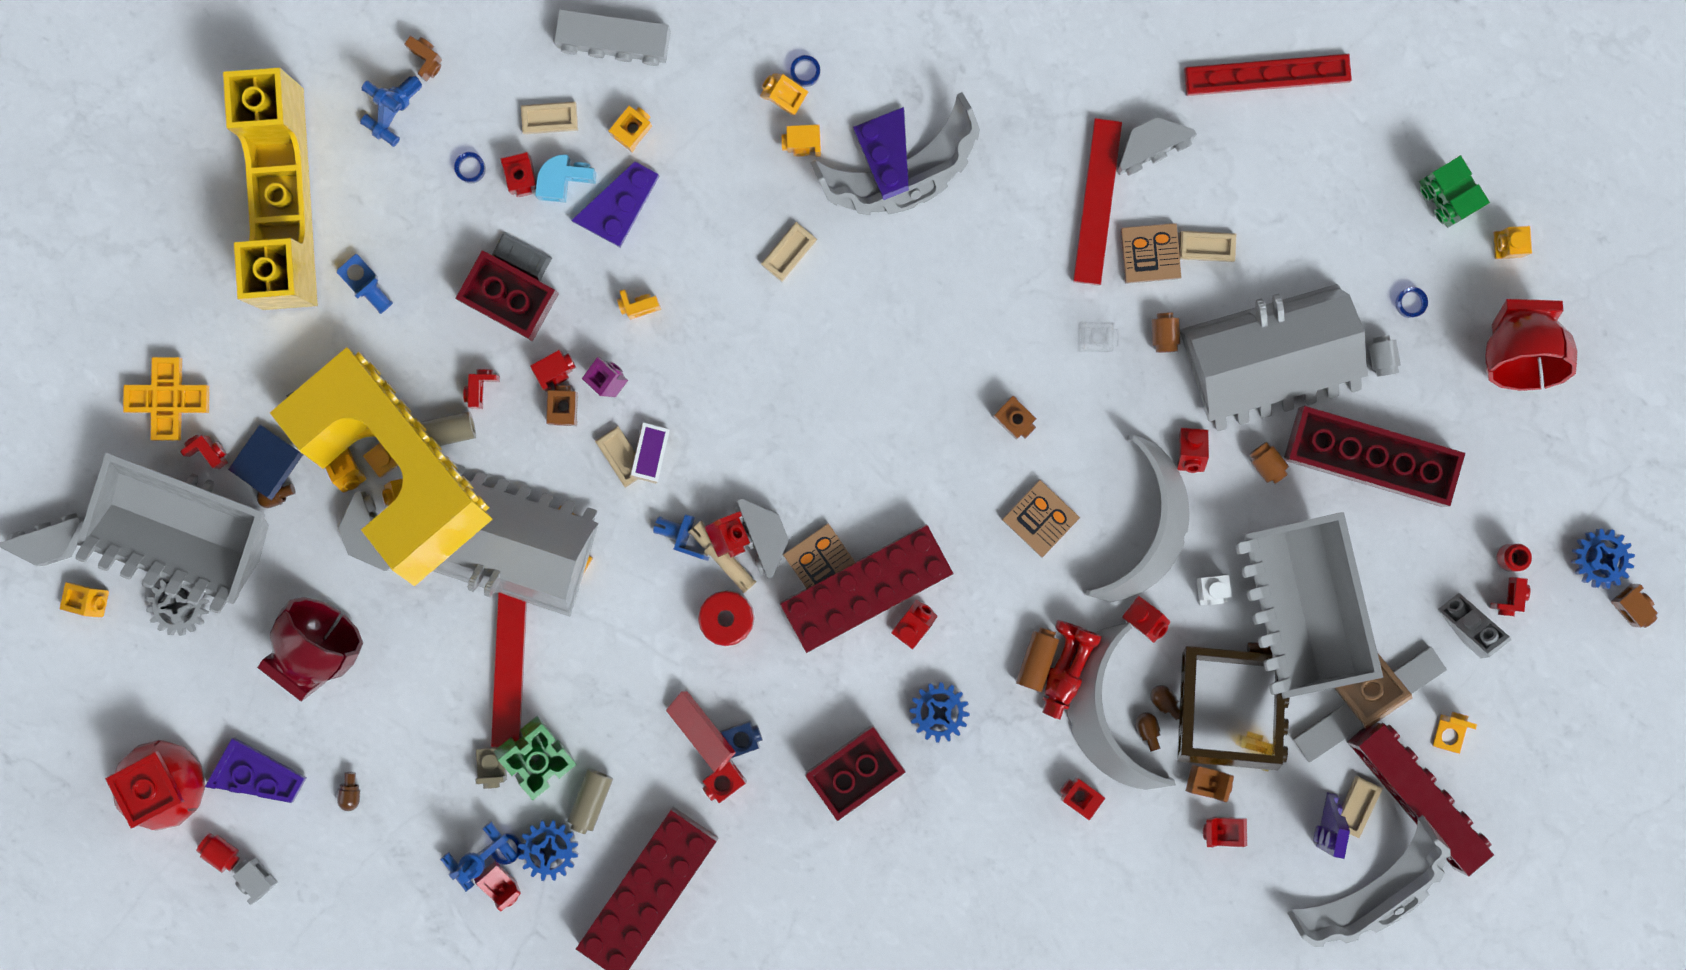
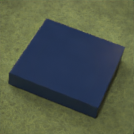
[228,425,304,500]

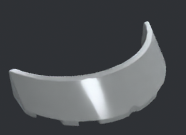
[810,92,980,215]
[1084,434,1189,602]
[1067,622,1176,790]
[1287,815,1451,947]

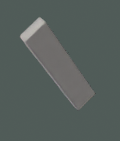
[1293,646,1447,762]

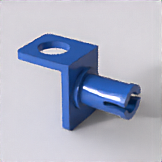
[337,254,393,314]
[653,514,710,561]

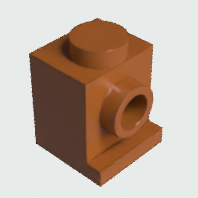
[546,386,578,426]
[993,396,1037,440]
[1610,584,1658,628]

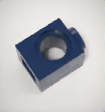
[720,720,763,758]

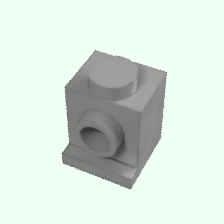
[232,858,278,905]

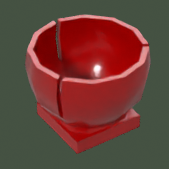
[1485,299,1577,391]
[105,740,206,831]

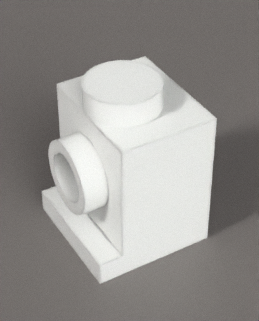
[1196,575,1232,605]

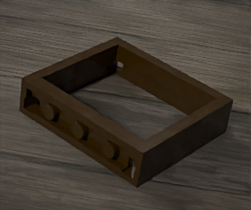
[1177,646,1290,771]

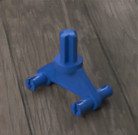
[360,76,422,147]
[440,821,517,892]

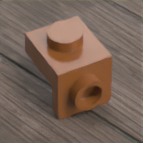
[404,35,442,82]
[1185,764,1234,802]

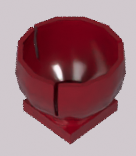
[257,597,363,702]

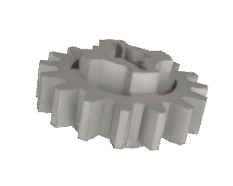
[146,579,209,636]

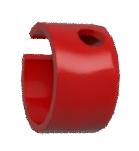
[698,590,755,646]

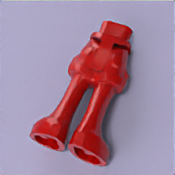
[1042,620,1102,720]

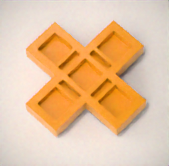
[123,357,210,441]

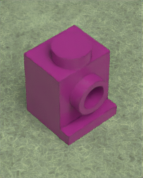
[581,357,628,397]

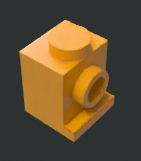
[608,105,652,153]
[781,124,821,157]
[1493,226,1532,259]

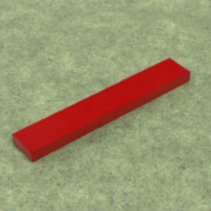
[1184,54,1352,96]
[1073,118,1122,286]
[491,592,527,747]

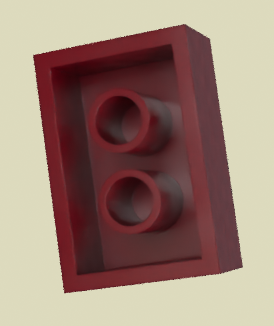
[455,250,559,342]
[805,724,906,821]

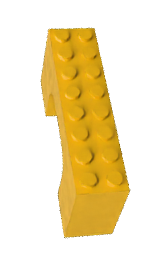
[223,68,318,310]
[270,347,493,586]

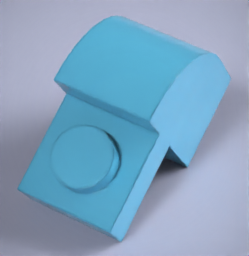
[535,155,597,203]

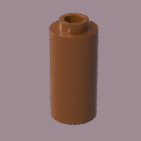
[1016,627,1059,692]

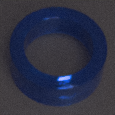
[790,55,820,87]
[454,152,486,184]
[1395,287,1428,318]
[491,833,522,865]

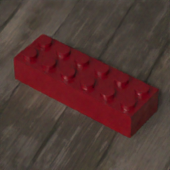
[1284,406,1466,507]
[780,524,954,653]
[1347,722,1494,877]
[576,807,718,970]

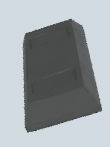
[492,232,552,281]

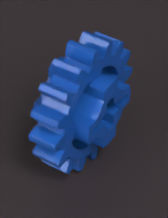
[1571,529,1635,589]
[909,682,970,743]
[518,820,578,881]

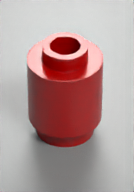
[1497,544,1532,572]
[196,833,240,873]

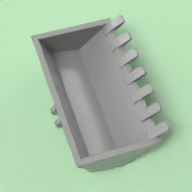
[1180,284,1368,431]
[76,452,269,613]
[433,464,599,617]
[1236,512,1383,699]

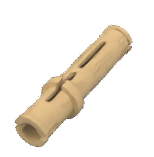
[688,520,757,594]

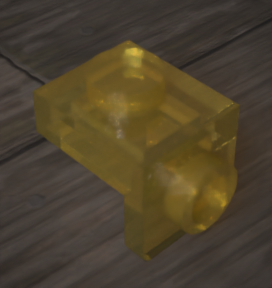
[1236,731,1273,772]

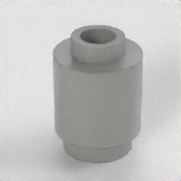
[1368,335,1401,377]

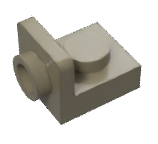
[475,747,507,789]

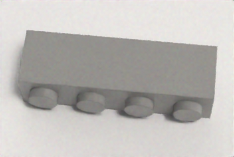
[554,9,671,66]

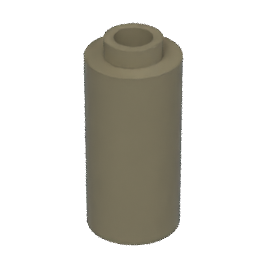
[421,411,476,446]
[567,769,613,834]

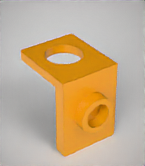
[1432,712,1477,754]

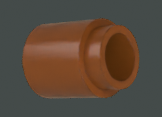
[1152,313,1181,353]
[1249,442,1289,484]

